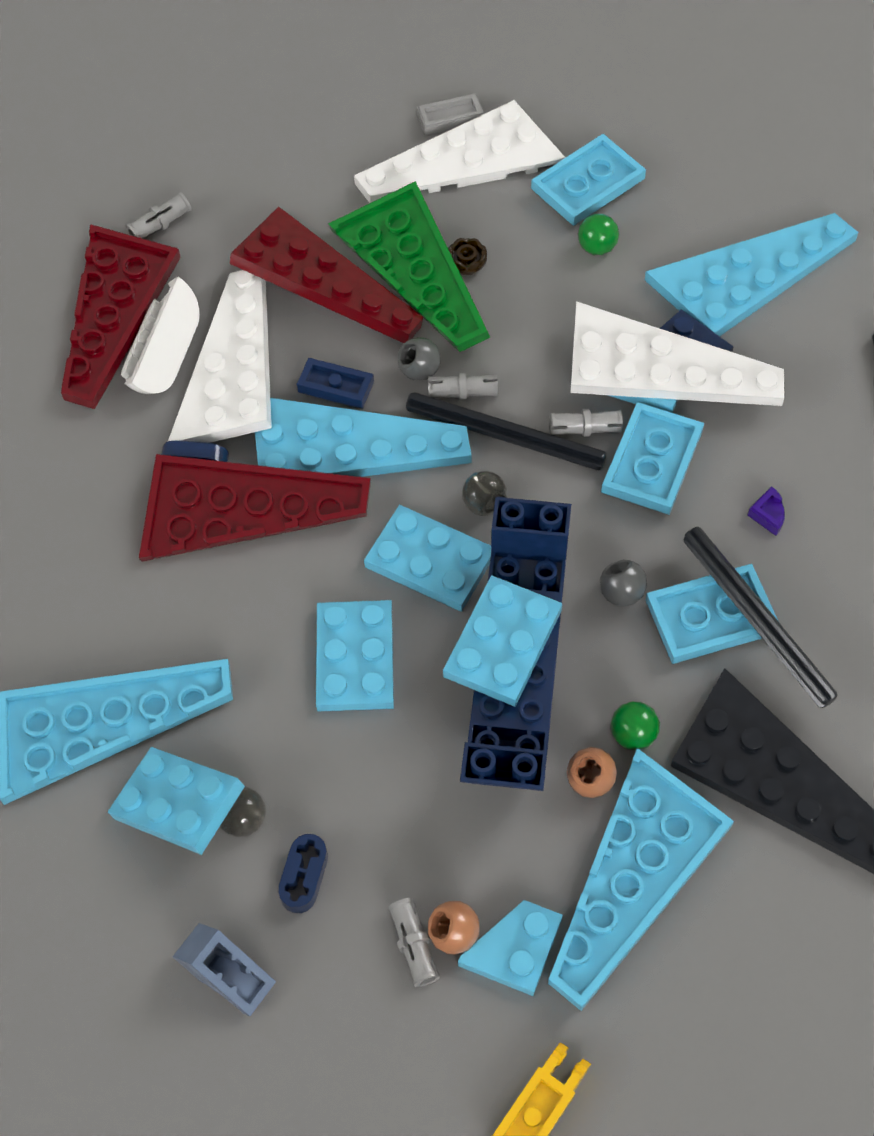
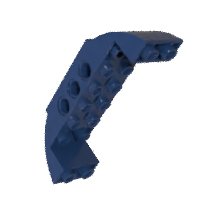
[460,497,572,791]

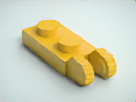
[492,1042,591,1136]

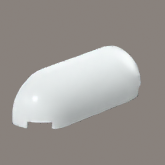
[121,276,200,394]

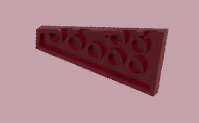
[230,206,424,343]
[61,224,181,409]
[139,454,371,562]

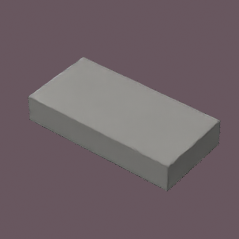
[417,93,484,136]

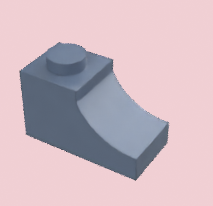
[172,923,276,1016]

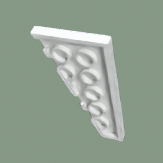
[354,100,566,203]
[168,270,272,443]
[570,301,784,406]

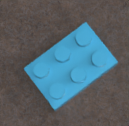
[531,134,646,226]
[601,402,704,515]
[364,504,491,612]
[645,564,779,664]
[443,575,562,707]
[316,600,394,711]
[108,747,245,855]

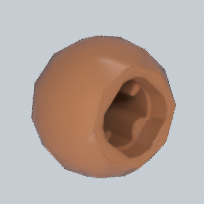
[567,747,617,798]
[428,901,480,955]

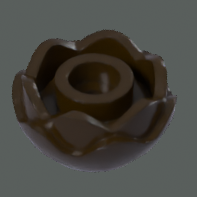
[448,238,487,275]

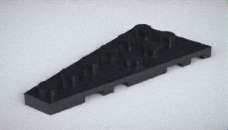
[671,668,874,874]

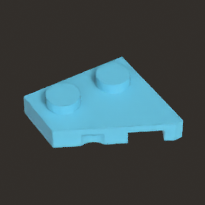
[458,900,563,996]

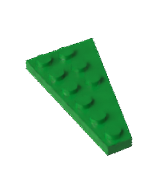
[328,181,490,352]

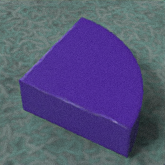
[747,486,785,536]

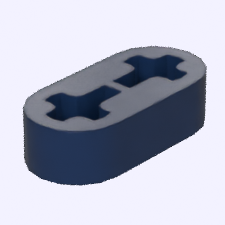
[161,440,229,462]
[278,834,328,913]

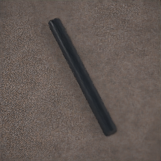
[406,392,606,470]
[683,527,838,708]

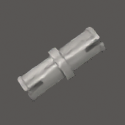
[126,192,192,239]
[428,373,498,400]
[549,409,623,437]
[388,898,440,987]

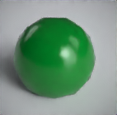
[577,214,619,255]
[610,701,660,750]

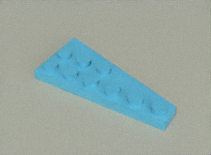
[644,213,858,336]
[255,398,472,477]
[0,659,233,805]
[548,748,734,1011]

